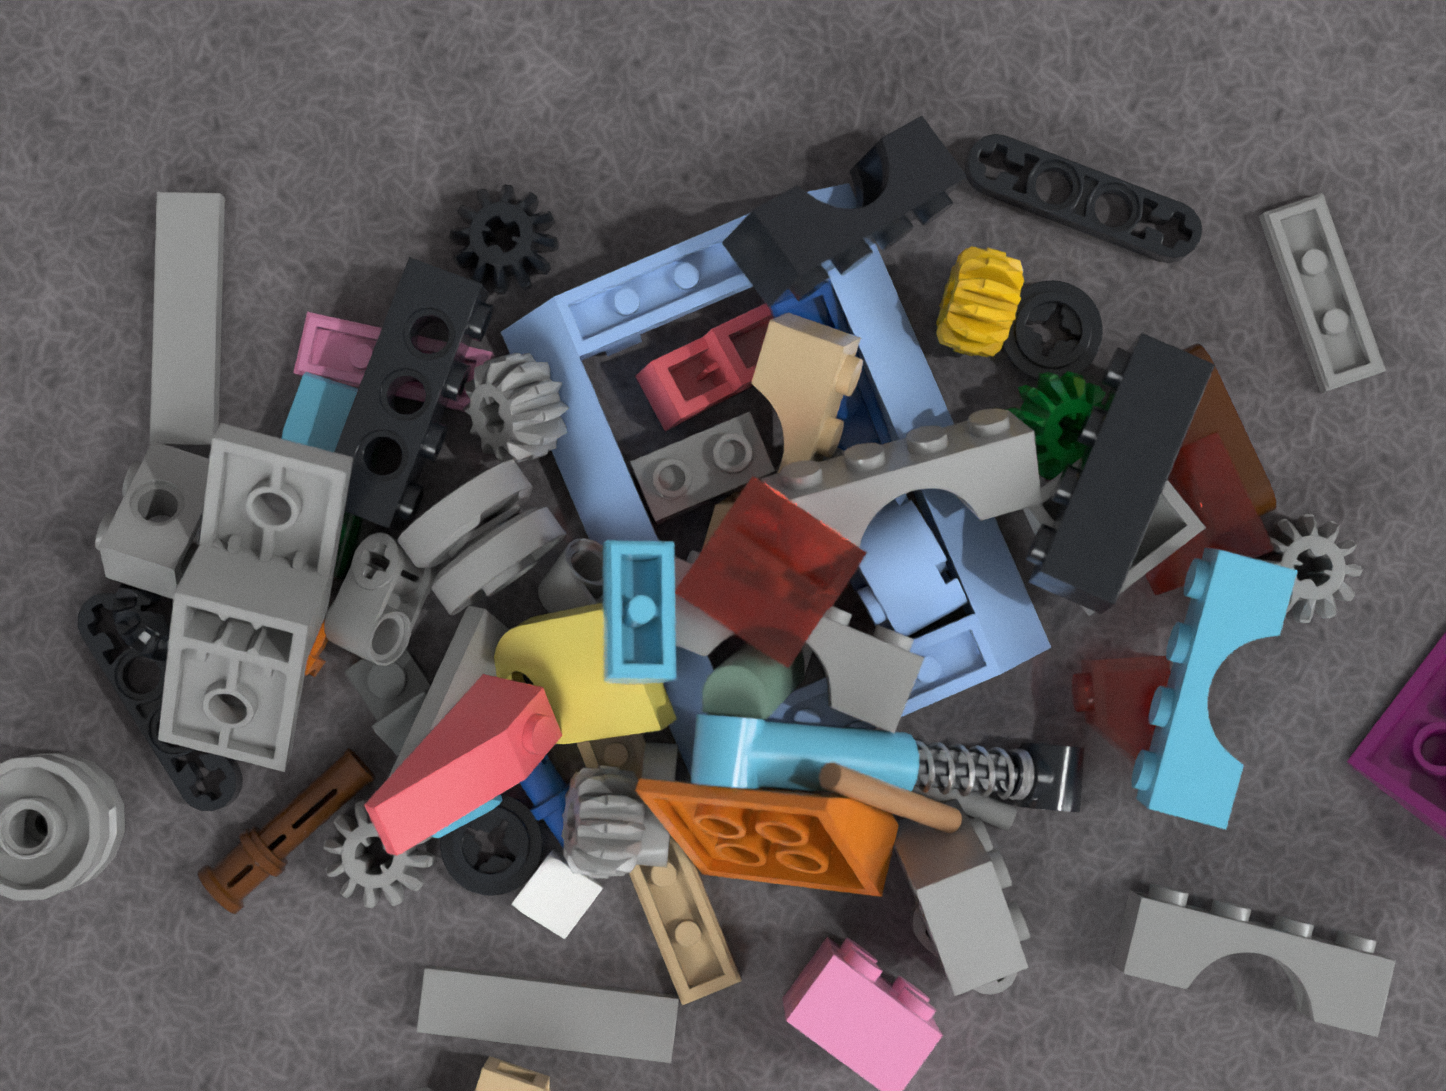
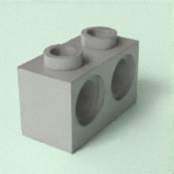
[630,412,775,525]

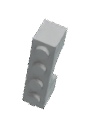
[761,408,1042,575]
[674,550,924,733]
[1112,883,1396,1037]

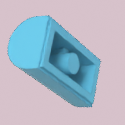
[603,540,676,684]

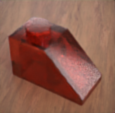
[1072,655,1170,765]

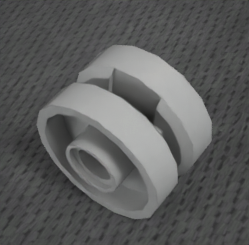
[397,459,567,615]
[0,752,125,901]

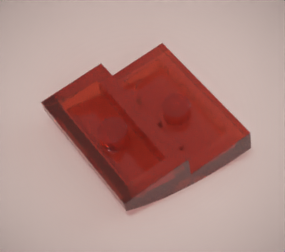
[1145,429,1274,596]
[675,476,867,669]

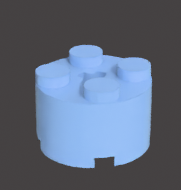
[838,493,968,637]

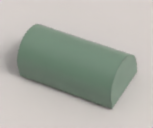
[702,630,805,720]

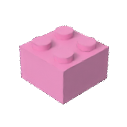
[783,936,943,1091]

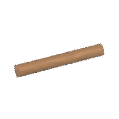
[819,762,962,833]

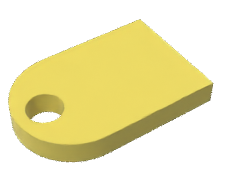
[494,603,677,744]

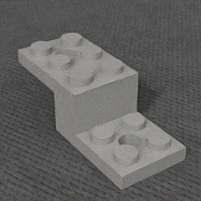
[158,423,353,772]

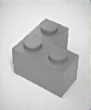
[894,799,1030,996]

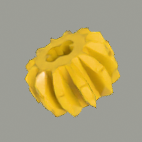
[936,246,1024,357]

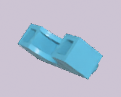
[1132,548,1298,829]

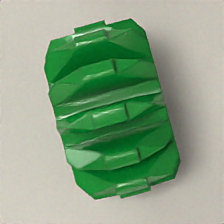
[1005,371,1106,480]

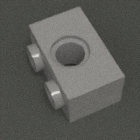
[95,441,210,599]

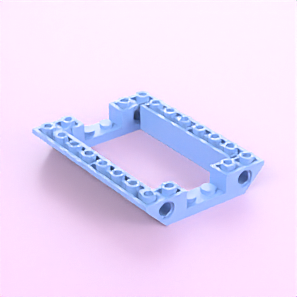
[501,183,1051,776]

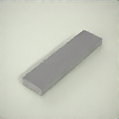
[150,192,225,447]
[416,965,679,1063]

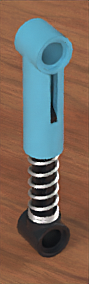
[691,714,1085,812]

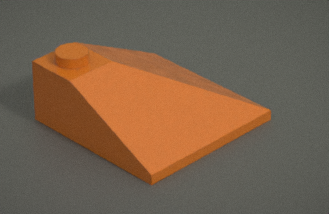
[635,778,899,897]

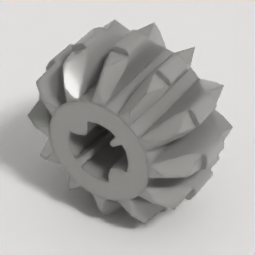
[463,353,569,463]
[1254,514,1363,623]
[561,765,646,879]
[324,799,435,908]

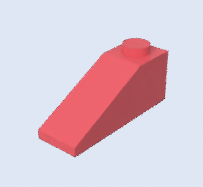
[364,674,562,856]

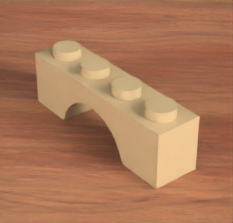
[701,313,863,584]

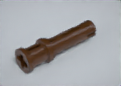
[197,748,376,914]

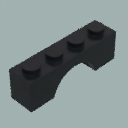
[722,116,967,307]

